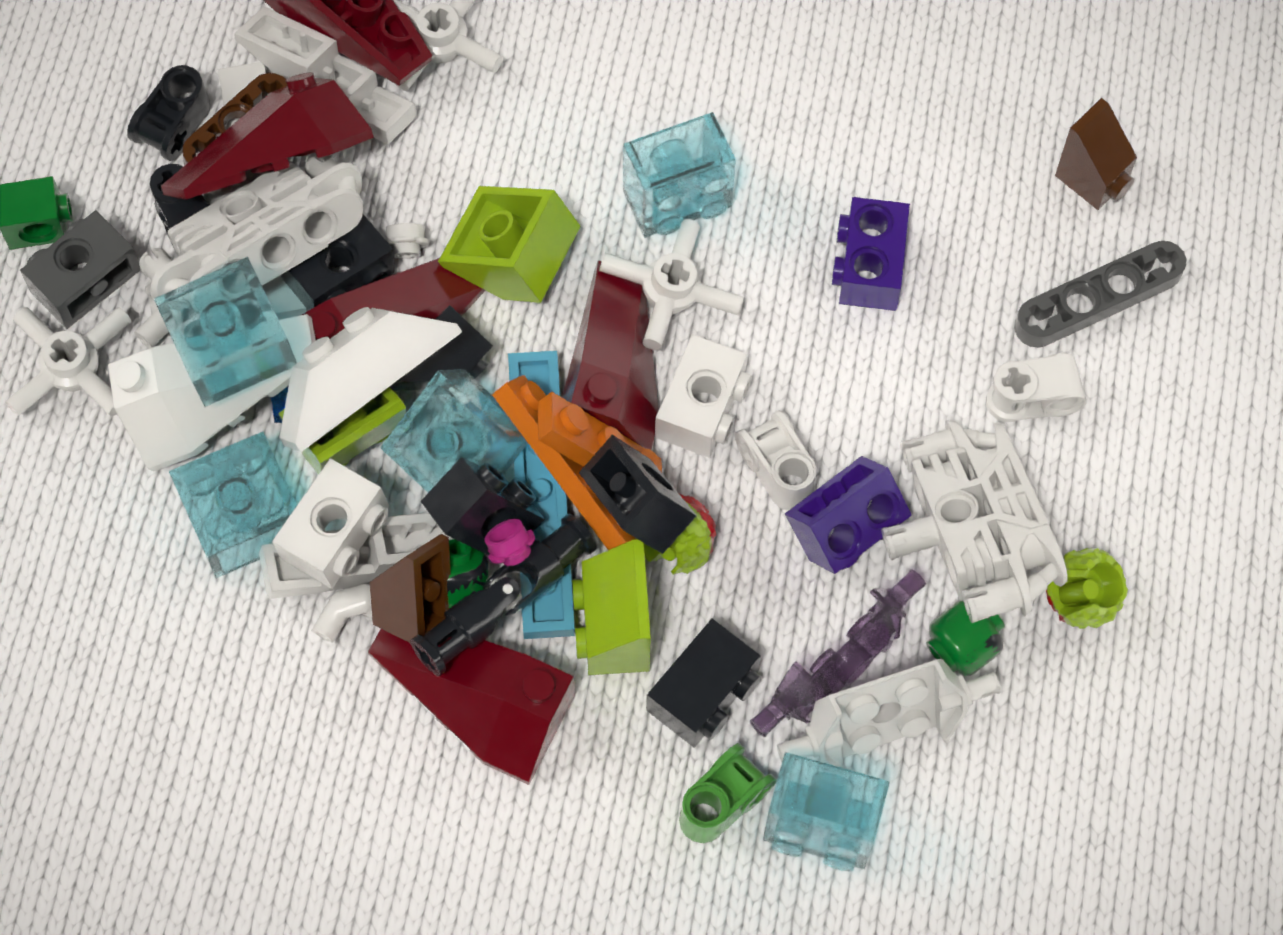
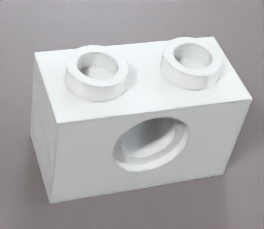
[655,334,752,458]
[272,458,389,589]

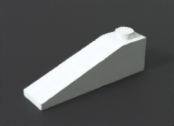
[108,314,316,472]

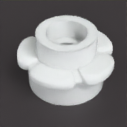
[385,223,429,259]

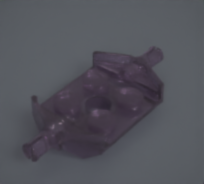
[750,569,926,737]

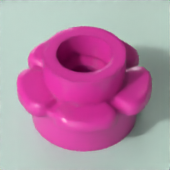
[485,519,535,566]

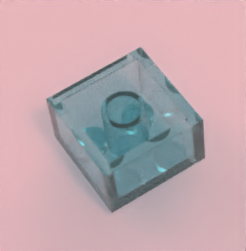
[623,112,736,238]
[154,257,297,407]
[380,369,528,492]
[169,431,297,579]
[763,752,890,872]

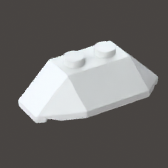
[279,307,462,452]

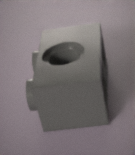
[20,210,140,329]

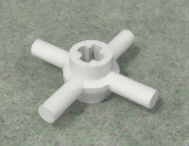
[393,0,503,91]
[599,219,744,350]
[5,307,132,417]

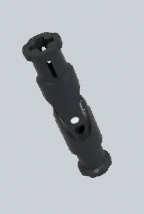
[410,514,597,676]

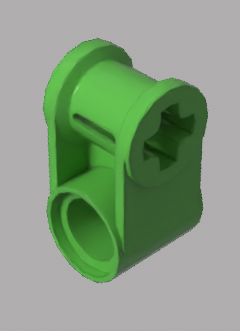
[679,743,777,843]

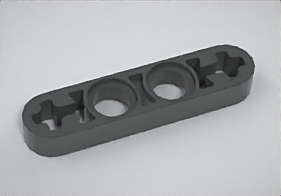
[1014,241,1187,348]

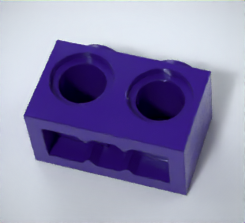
[831,197,910,311]
[785,456,912,574]

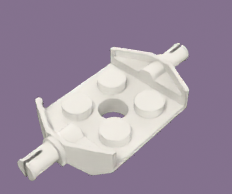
[777,659,1001,777]

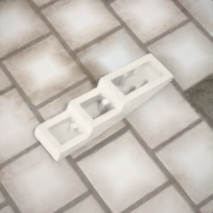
[234,6,417,145]
[259,513,453,599]

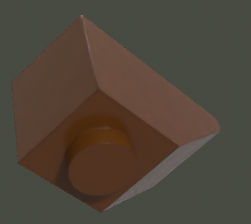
[1055,98,1137,210]
[370,534,451,642]

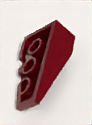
[161,72,374,199]
[368,629,575,785]

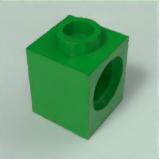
[0,176,73,250]

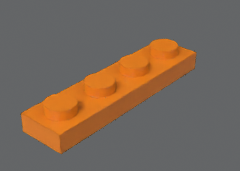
[492,375,637,550]

